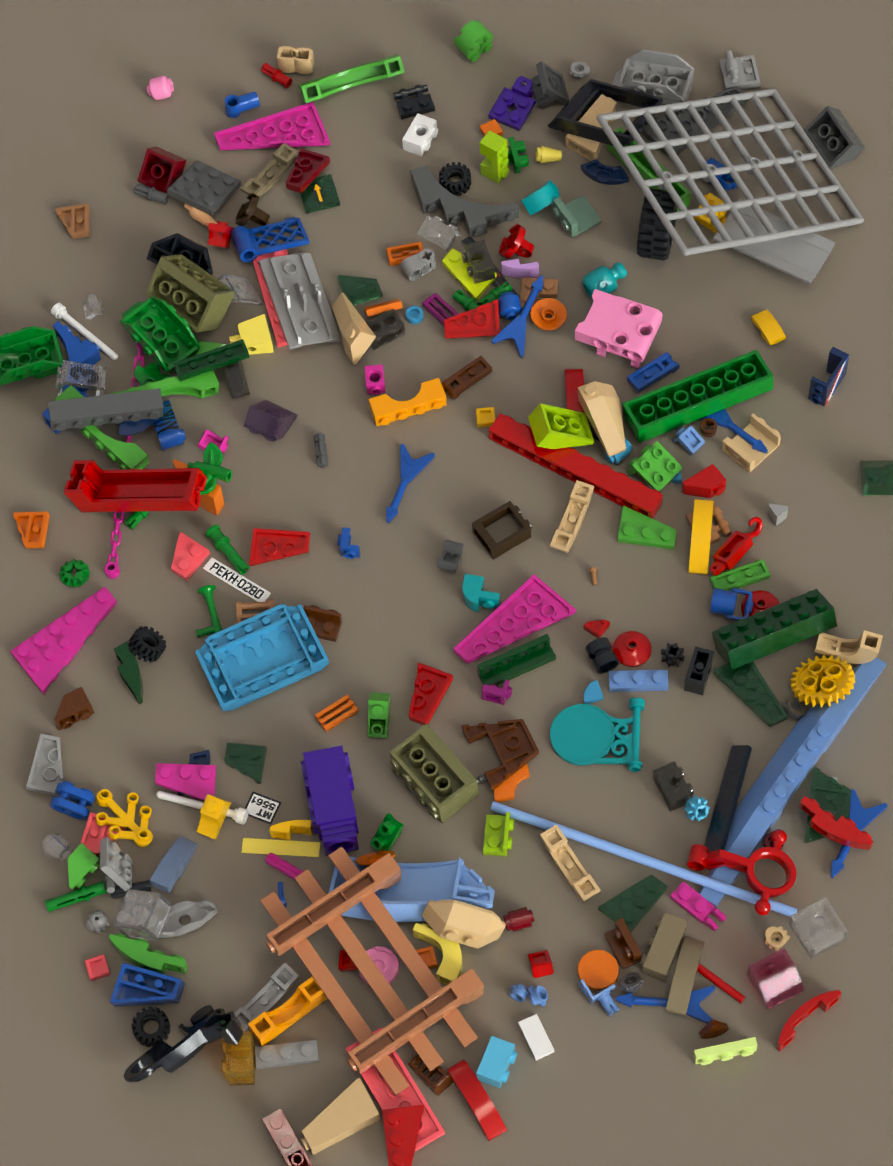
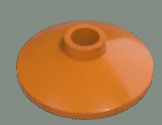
[530,298,567,330]
[355,851,396,866]

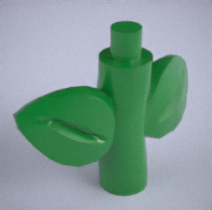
[187,442,232,495]

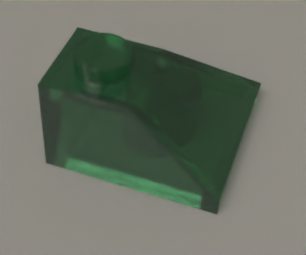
[860,460,893,496]

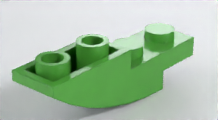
[109,933,188,975]

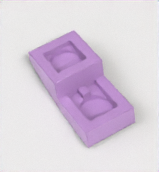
[501,259,539,279]

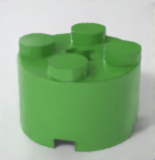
[454,20,494,62]

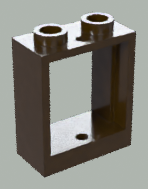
[472,501,532,560]

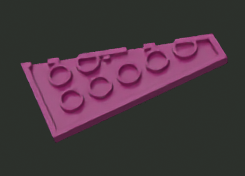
[214,102,330,150]
[453,574,576,664]
[10,587,117,695]

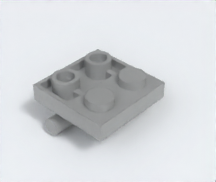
[719,51,761,90]
[100,837,132,893]

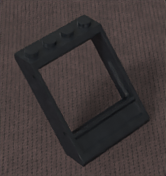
[548,79,664,146]

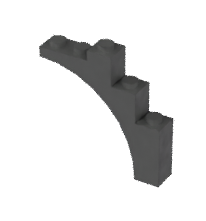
[411,165,519,237]

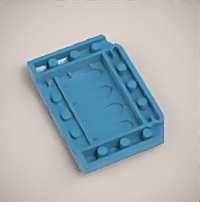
[195,605,329,711]

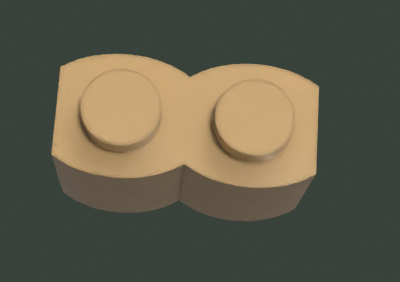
[277,46,315,74]

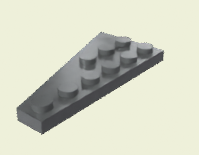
[641,86,748,156]

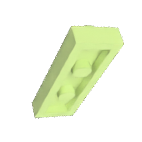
[693,1037,757,1065]

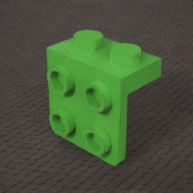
[626,441,682,491]

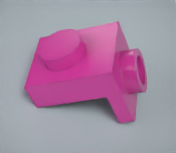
[197,429,229,454]

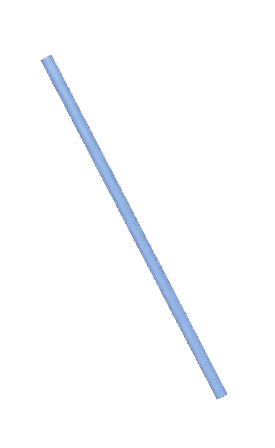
[490,801,798,918]

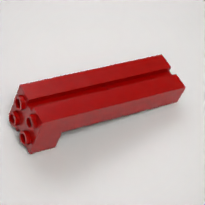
[64,460,207,512]

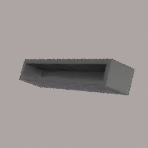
[48,388,164,431]

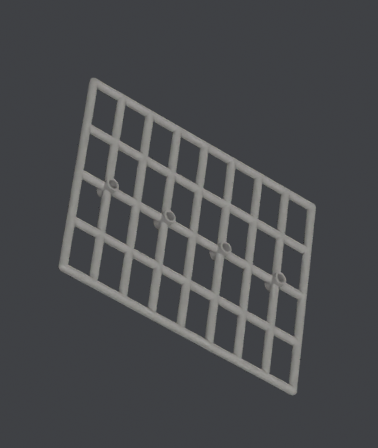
[597,88,864,256]

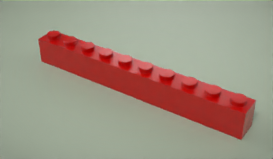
[489,413,663,519]

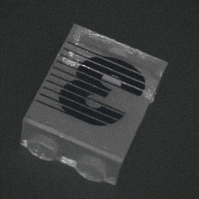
[55,360,107,396]

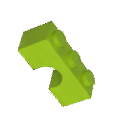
[479,130,509,184]

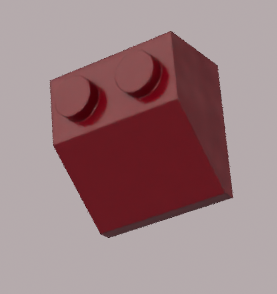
[137,147,187,193]

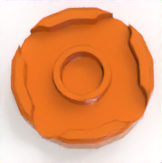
[578,950,619,991]

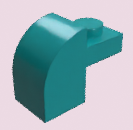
[521,180,560,216]
[462,574,500,612]

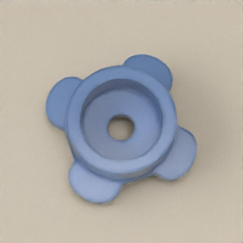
[528,985,548,1007]

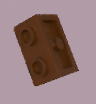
[303,605,342,642]
[605,918,642,969]

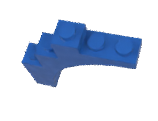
[42,321,101,434]

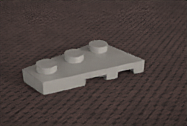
[26,733,63,797]

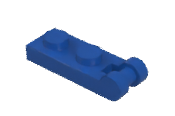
[627,352,680,393]

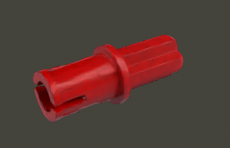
[260,63,293,88]

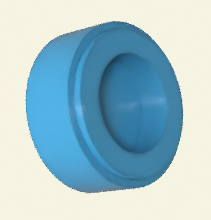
[405,306,424,324]

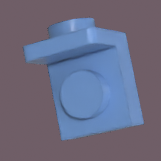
[672,425,705,455]

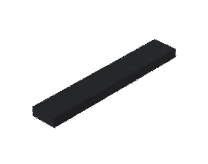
[704,745,752,852]

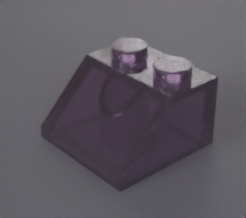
[243,400,297,442]

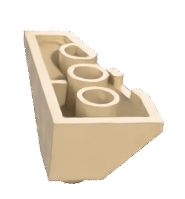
[332,292,376,365]
[578,381,626,457]

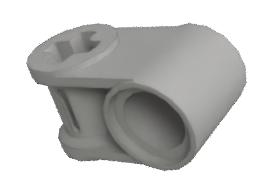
[400,249,436,281]

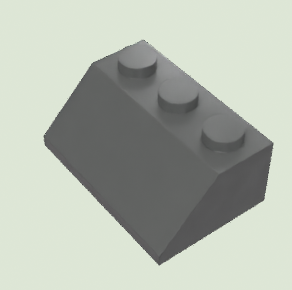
[804,106,865,169]

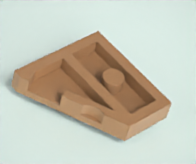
[55,203,90,239]

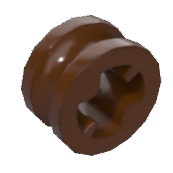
[700,418,717,437]

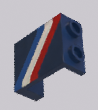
[808,347,849,407]

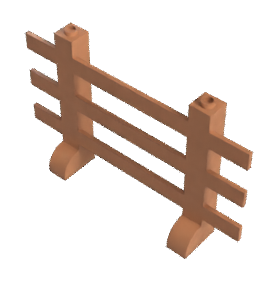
[260,847,484,1096]

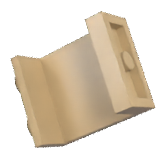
[722,413,781,473]

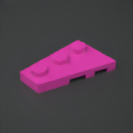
[155,763,216,801]

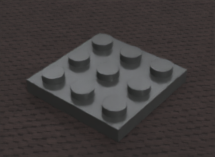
[167,160,241,216]

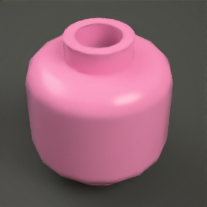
[147,76,174,100]

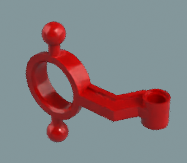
[687,829,796,916]

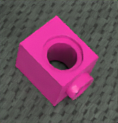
[365,364,386,395]

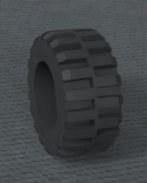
[637,188,678,261]

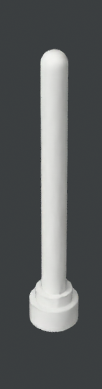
[51,303,118,360]
[156,791,248,825]

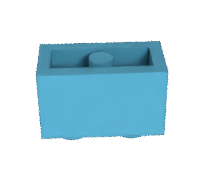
[476,1036,517,1088]

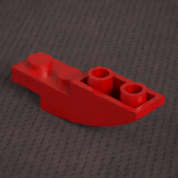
[799,796,874,850]

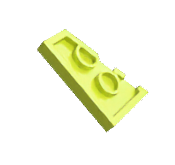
[442,248,497,302]

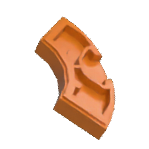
[494,764,530,802]

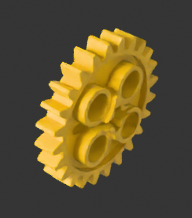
[790,655,855,708]

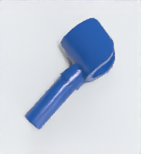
[278,882,287,908]

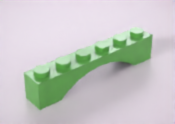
[298,54,405,103]
[111,370,219,399]
[55,385,149,470]

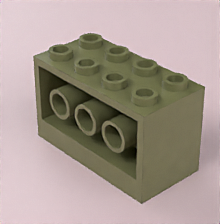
[145,254,235,333]
[389,724,479,823]

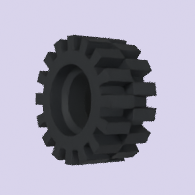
[439,162,471,196]
[128,626,166,663]
[132,1007,171,1047]

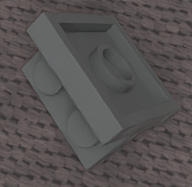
[531,61,569,109]

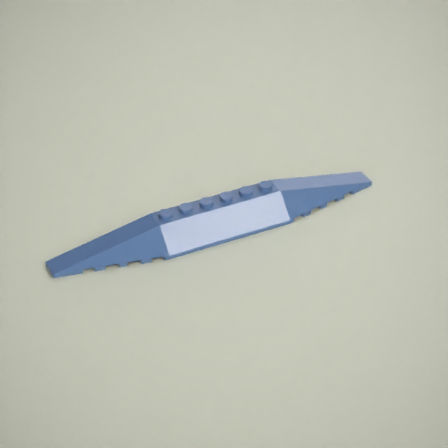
[700,657,887,907]

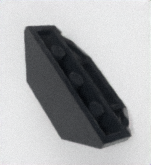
[147,233,213,275]

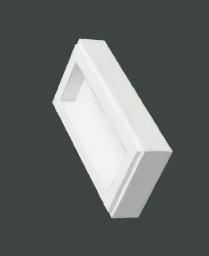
[518,1014,554,1061]

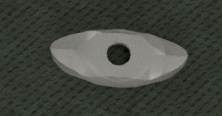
[152,899,218,939]

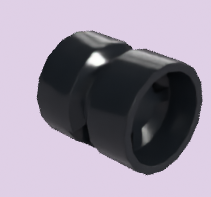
[585,637,619,674]

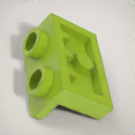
[483,812,514,856]

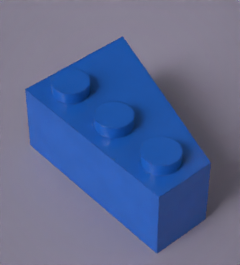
[110,963,185,1006]

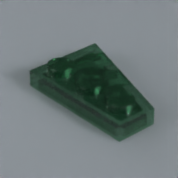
[598,874,668,932]

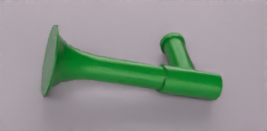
[196,585,222,638]

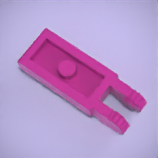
[670,881,726,931]

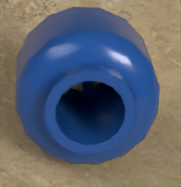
[498,292,522,320]

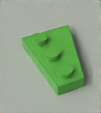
[617,506,677,550]

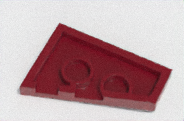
[286,148,330,193]

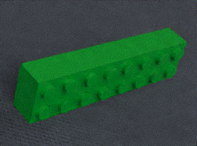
[622,349,774,443]

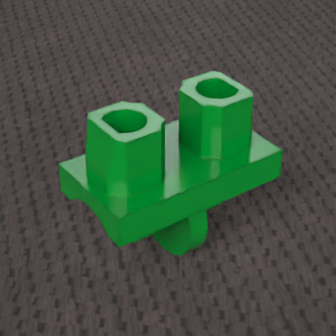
[508,137,529,174]
[370,813,404,851]

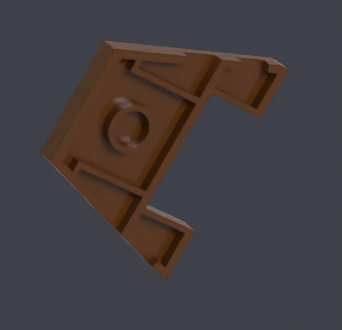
[461,719,539,790]

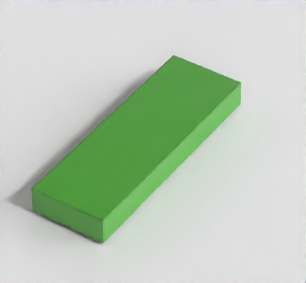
[710,559,771,591]

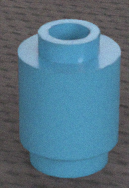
[604,438,633,465]

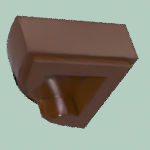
[699,1019,729,1039]

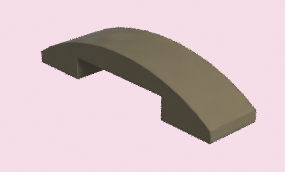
[241,143,298,197]
[666,937,704,1016]

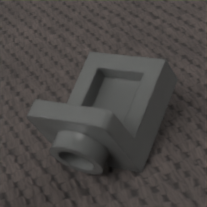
[437,540,464,572]

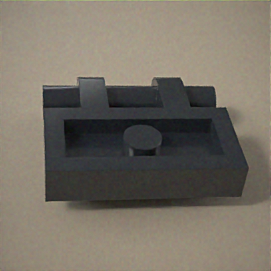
[393,84,435,120]

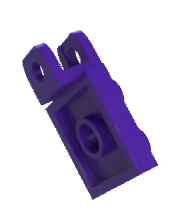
[488,76,536,131]

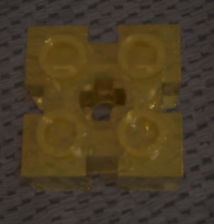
[222,1032,255,1086]

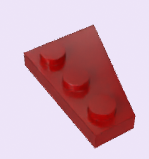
[444,299,500,339]
[249,528,310,566]
[408,662,454,725]
[382,1104,424,1166]

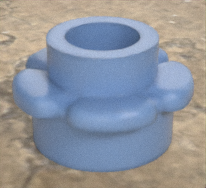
[509,984,529,1002]

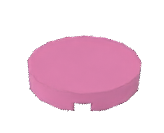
[359,946,399,985]

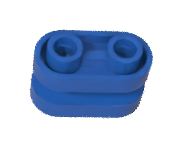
[50,781,95,820]

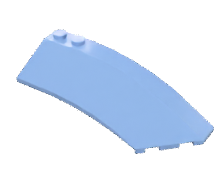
[329,857,495,922]

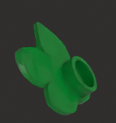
[134,362,171,386]

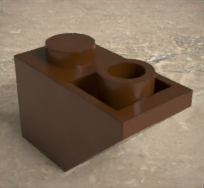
[54,687,94,730]

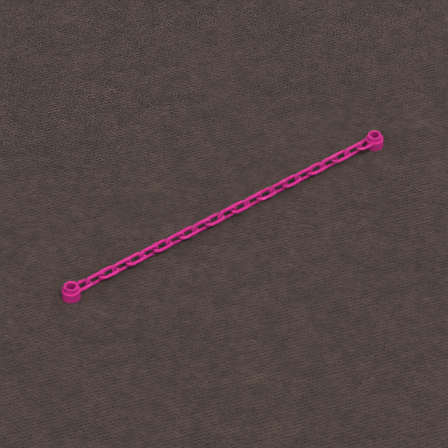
[104,342,144,579]

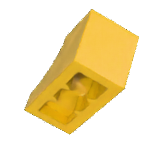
[196,794,231,840]

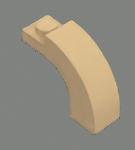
[814,630,883,664]

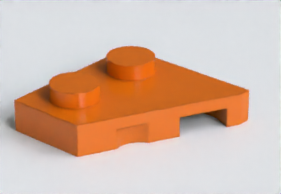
[13,511,50,549]

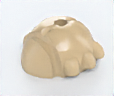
[765,926,790,951]

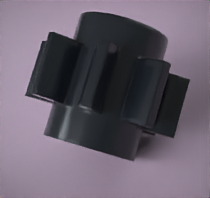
[661,643,685,668]

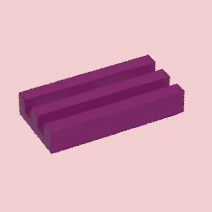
[422,293,458,326]

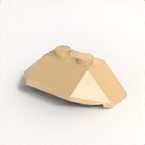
[422,900,506,949]

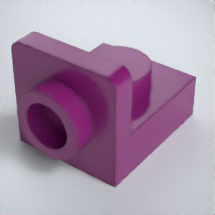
[482,680,512,705]

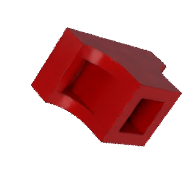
[208,221,234,248]

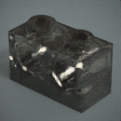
[366,309,405,350]

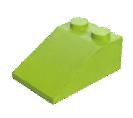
[528,403,594,449]

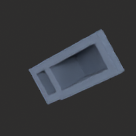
[150,836,198,894]

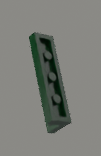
[173,339,250,381]
[477,634,556,686]

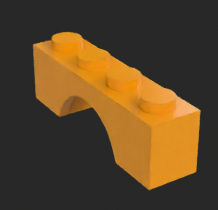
[369,378,447,427]
[248,976,328,1046]

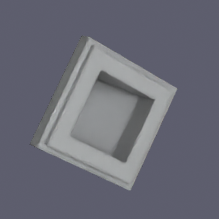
[768,503,788,526]

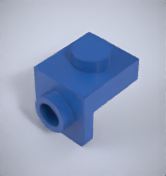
[338,527,360,559]

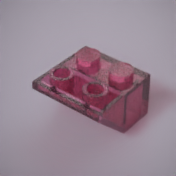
[747,948,804,1009]

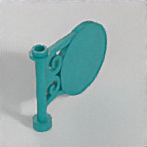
[550,698,645,772]

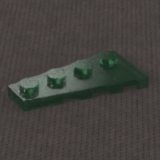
[714,661,788,728]

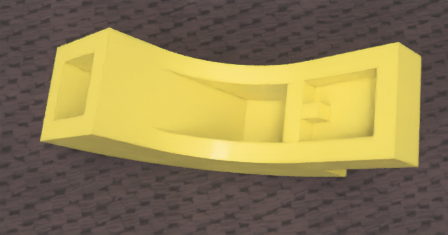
[413,923,463,985]

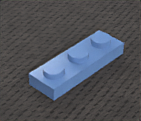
[609,670,668,692]

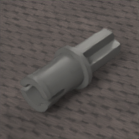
[134,184,169,205]

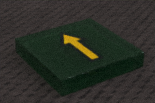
[300,174,340,214]

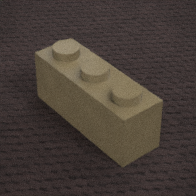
[640,912,688,982]

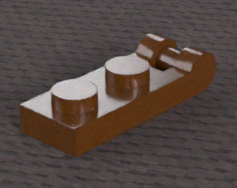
[442,356,492,400]

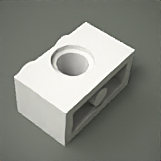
[402,113,439,157]

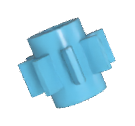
[684,795,710,822]

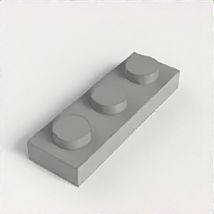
[255,1040,319,1069]

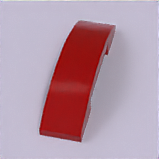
[565,369,585,413]
[776,990,842,1052]
[446,1060,507,1141]

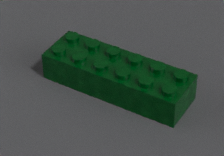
[712,589,837,670]

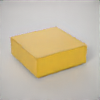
[476,407,495,428]

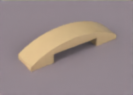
[550,480,594,553]
[540,824,601,902]

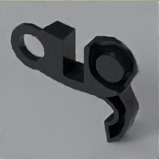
[124,1005,244,1082]

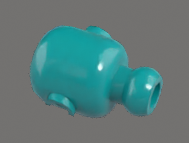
[582,262,627,298]

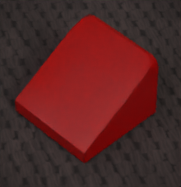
[528,950,554,978]

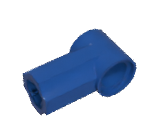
[224,91,260,118]

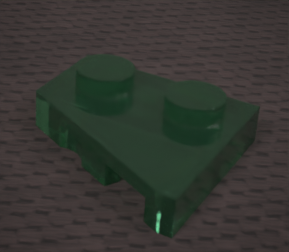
[337,275,382,306]
[224,743,267,784]

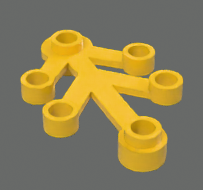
[96,789,153,847]

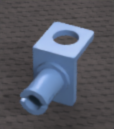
[578,979,620,1017]

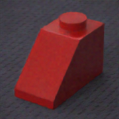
[682,464,726,498]

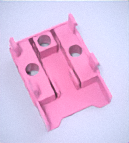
[575,289,663,369]

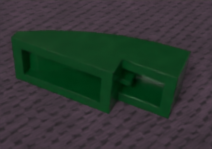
[114,641,143,704]

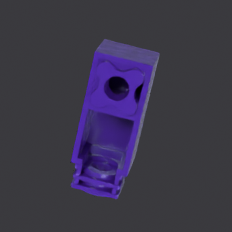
[300,745,359,856]

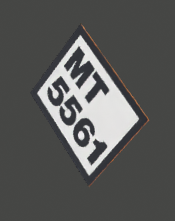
[245,792,282,824]

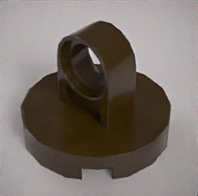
[235,193,270,226]

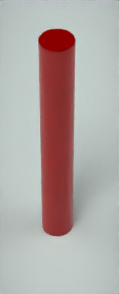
[697,963,746,1003]

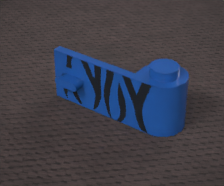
[153,400,186,450]

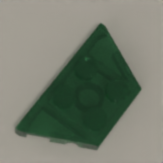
[804,767,852,843]

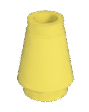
[535,146,562,163]

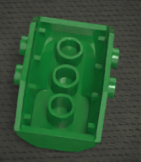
[119,296,200,373]
[0,326,65,386]

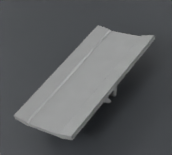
[713,199,835,284]
[259,253,341,350]

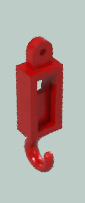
[710,517,763,576]

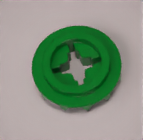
[59,558,90,587]

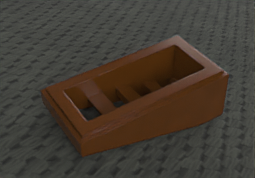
[408,1055,453,1096]

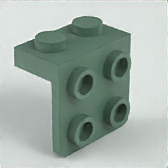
[552,196,601,238]

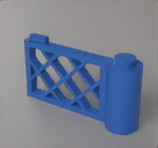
[231,217,309,263]

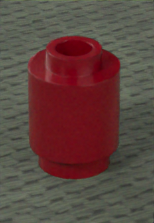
[503,907,535,932]

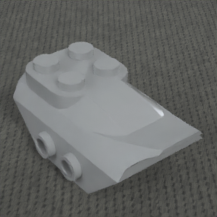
[612,49,694,104]

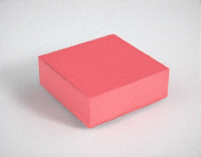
[84,954,110,981]

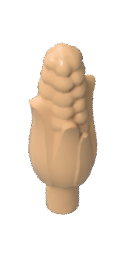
[184,203,217,227]

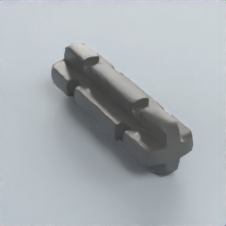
[314,433,328,468]

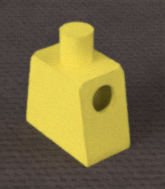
[229,314,274,354]

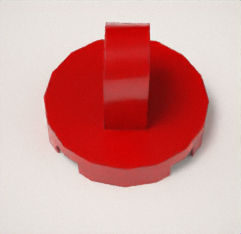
[499,224,534,259]

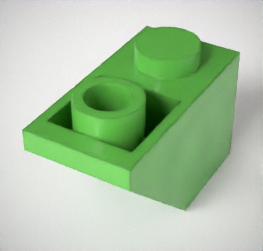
[368,692,391,738]
[68,843,100,890]

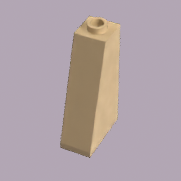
[566,94,616,161]
[301,1078,380,1155]

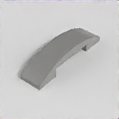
[234,962,300,1035]

